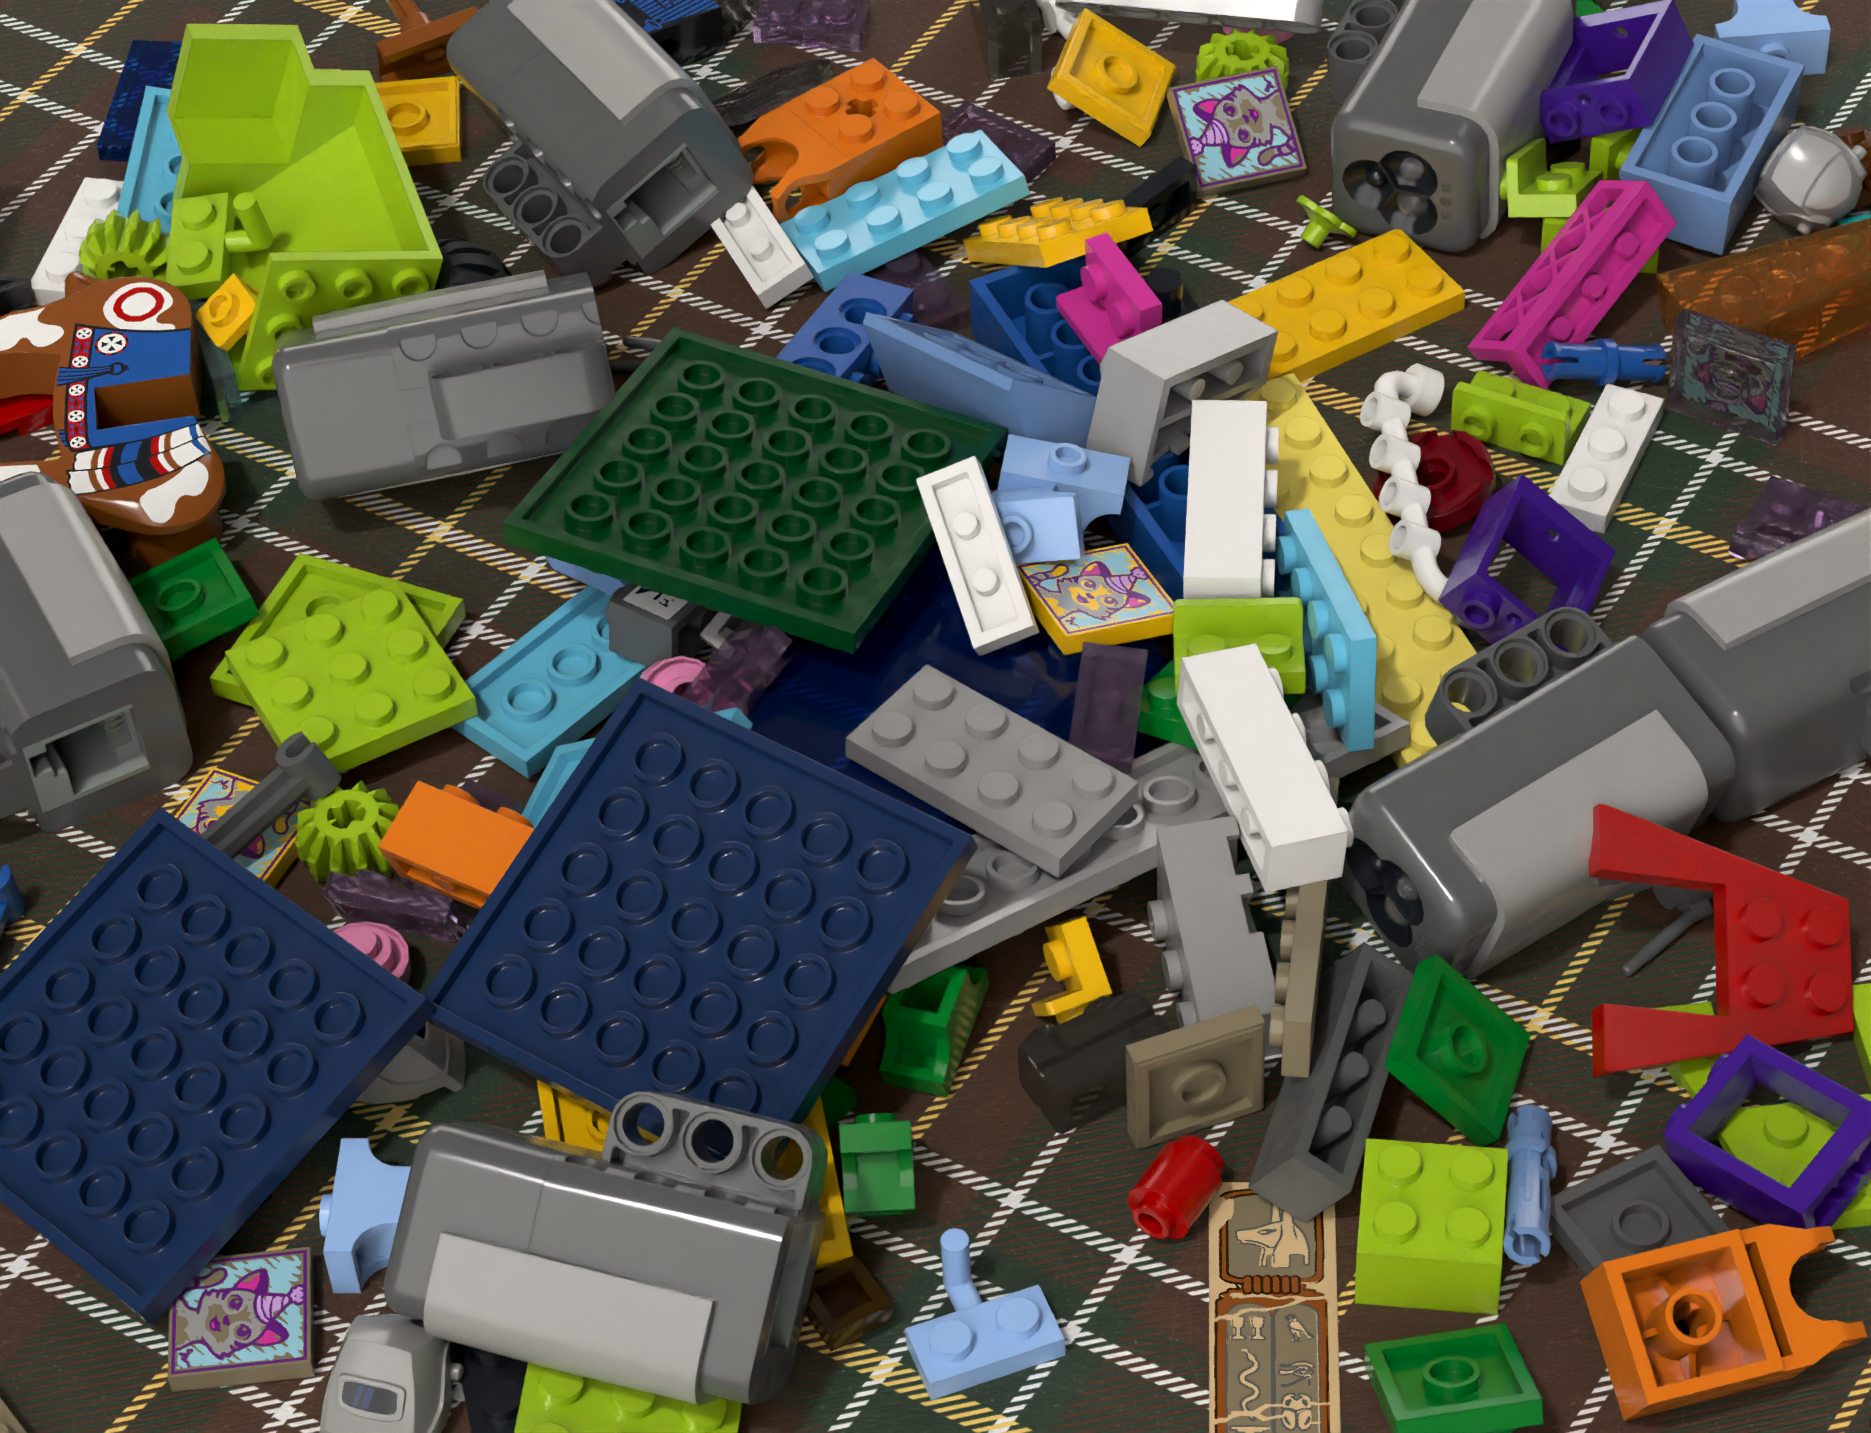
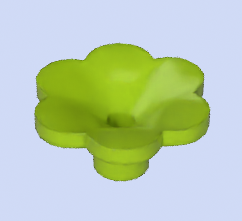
[1296,195,1358,249]

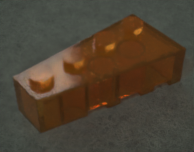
[1656,218,1871,394]

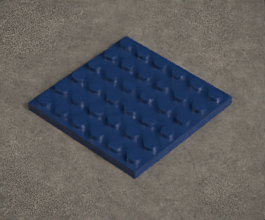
[423,677,978,1165]
[0,807,436,1326]

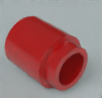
[1127,1135,1225,1239]

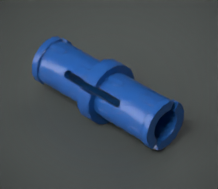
[1541,338,1666,386]

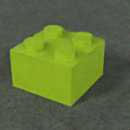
[1354,1138,1508,1315]

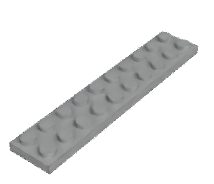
[887,679,1410,995]

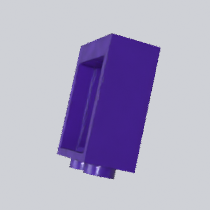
[1540,0,1694,143]
[1438,474,1616,652]
[1663,1034,1871,1229]

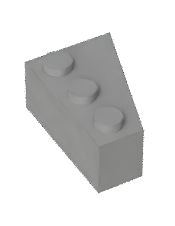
[1085,300,1278,487]
[1147,815,1281,1057]

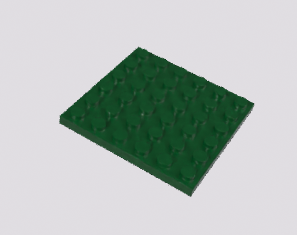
[503,327,1008,654]

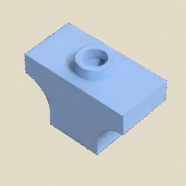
[1714,0,1831,75]
[997,434,1131,537]
[992,486,1085,564]
[319,1138,411,1293]

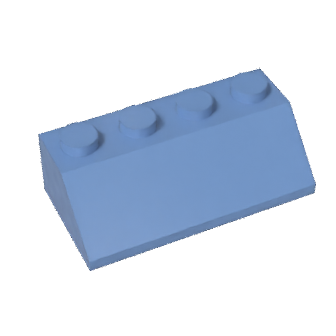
[1619,34,1805,255]
[863,312,1097,454]

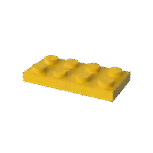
[962,197,1153,268]
[1227,229,1465,382]

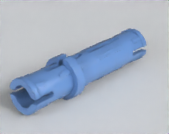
[1503,1105,1557,1265]

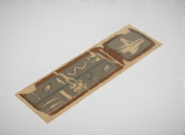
[1209,1182,1341,1433]

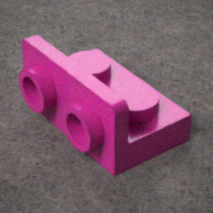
[1056,232,1162,365]

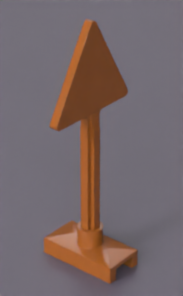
[376,0,478,82]

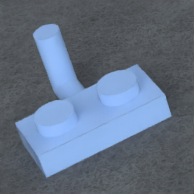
[905,1228,1065,1400]

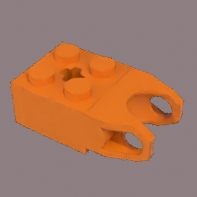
[737,58,943,222]
[1580,1224,1868,1421]

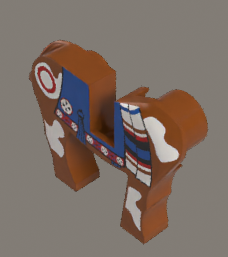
[0,271,227,568]

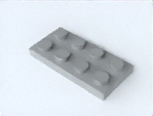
[846,664,1139,878]

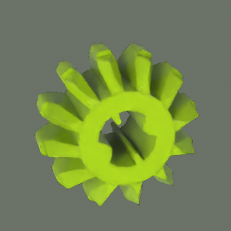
[1196,27,1289,91]
[79,208,170,282]
[295,780,399,891]

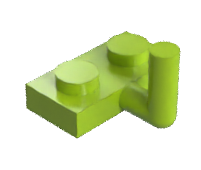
[165,192,273,300]

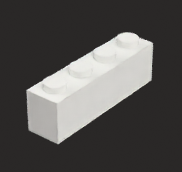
[1183,400,1279,599]
[1177,643,1354,893]

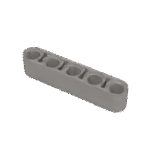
[1055,0,1325,34]

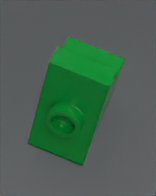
[879,963,990,1097]
[839,1113,917,1218]

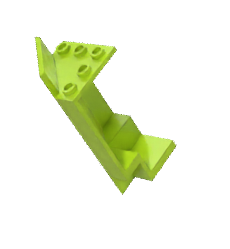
[166,24,443,391]

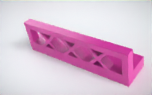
[1467,180,1677,390]

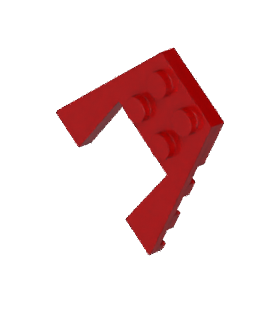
[1588,804,1854,1078]

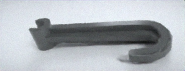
[200,732,342,859]

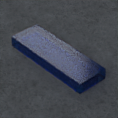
[96,40,182,161]

